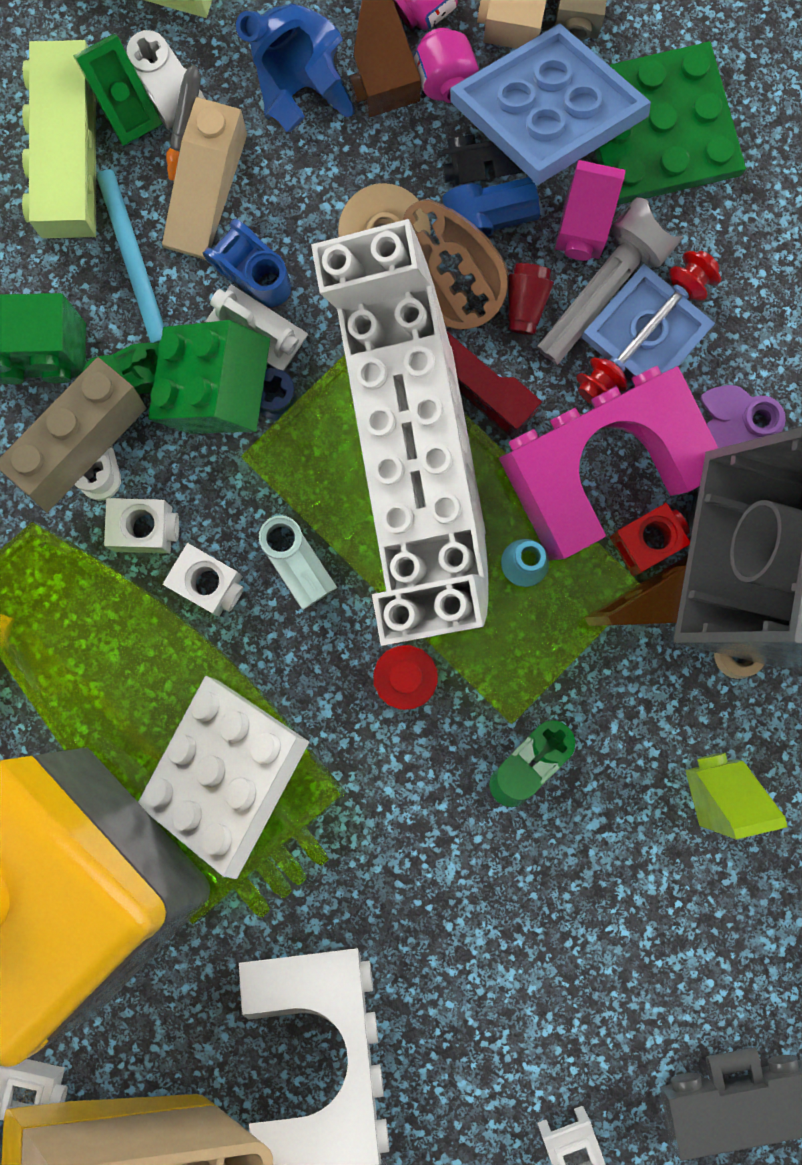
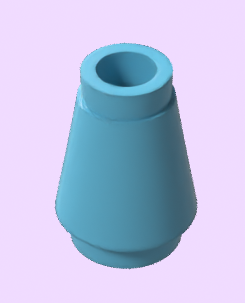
[501,539,549,587]

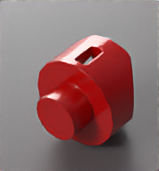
[373,645,438,710]

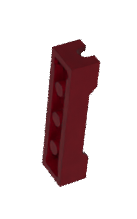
[447,332,543,439]

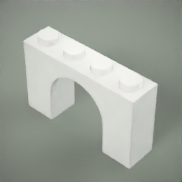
[239,948,389,1165]

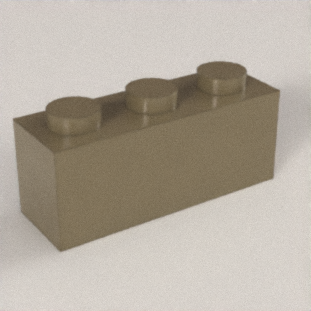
[0,357,147,513]

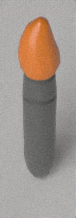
[166,65,201,181]

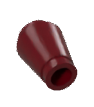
[508,263,554,335]

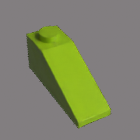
[685,753,788,840]

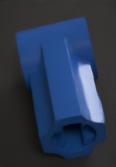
[442,177,541,238]

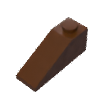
[348,0,421,118]
[585,555,688,626]

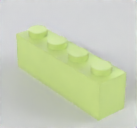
[22,40,96,238]

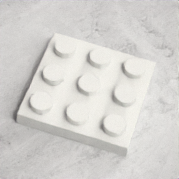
[138,676,309,879]

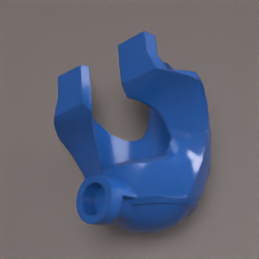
[236,3,355,132]

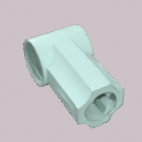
[259,516,338,610]

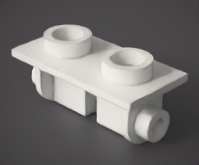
[205,284,308,371]

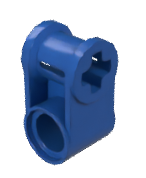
[203,219,292,307]

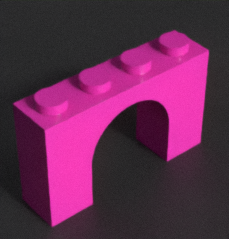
[499,365,718,561]

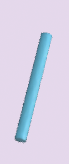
[96,169,165,344]

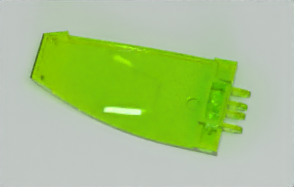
[0,522,347,925]

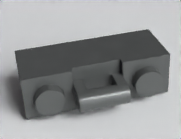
[660,1047,802,1161]

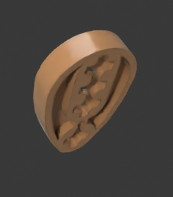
[403,199,509,329]

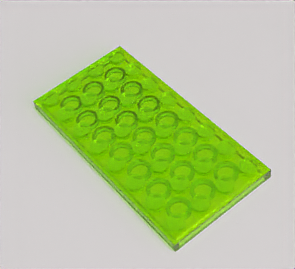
[240,354,640,725]

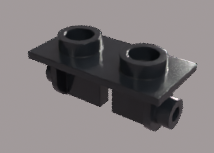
[437,134,525,186]

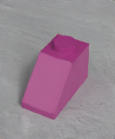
[555,160,626,261]

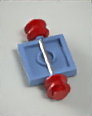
[576,251,721,406]

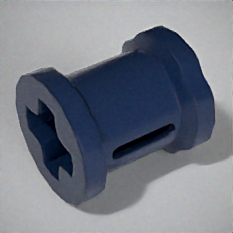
[260,368,298,421]

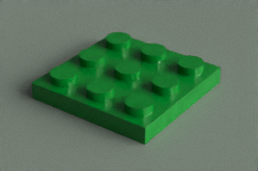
[595,41,746,205]

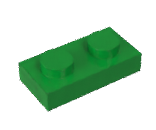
[73,34,163,146]

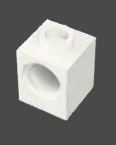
[104,498,179,553]
[162,543,244,617]

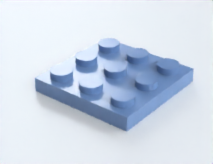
[450,23,651,185]

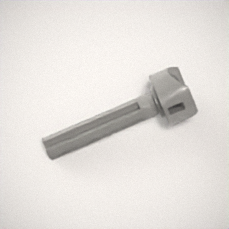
[537,197,683,365]

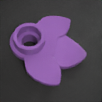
[700,385,786,448]

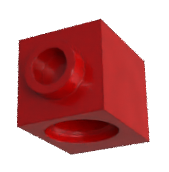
[609,502,690,577]

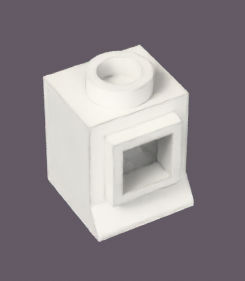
[0,1059,68,1121]
[538,1106,606,1165]

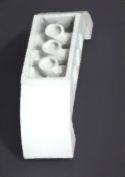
[311,219,488,646]

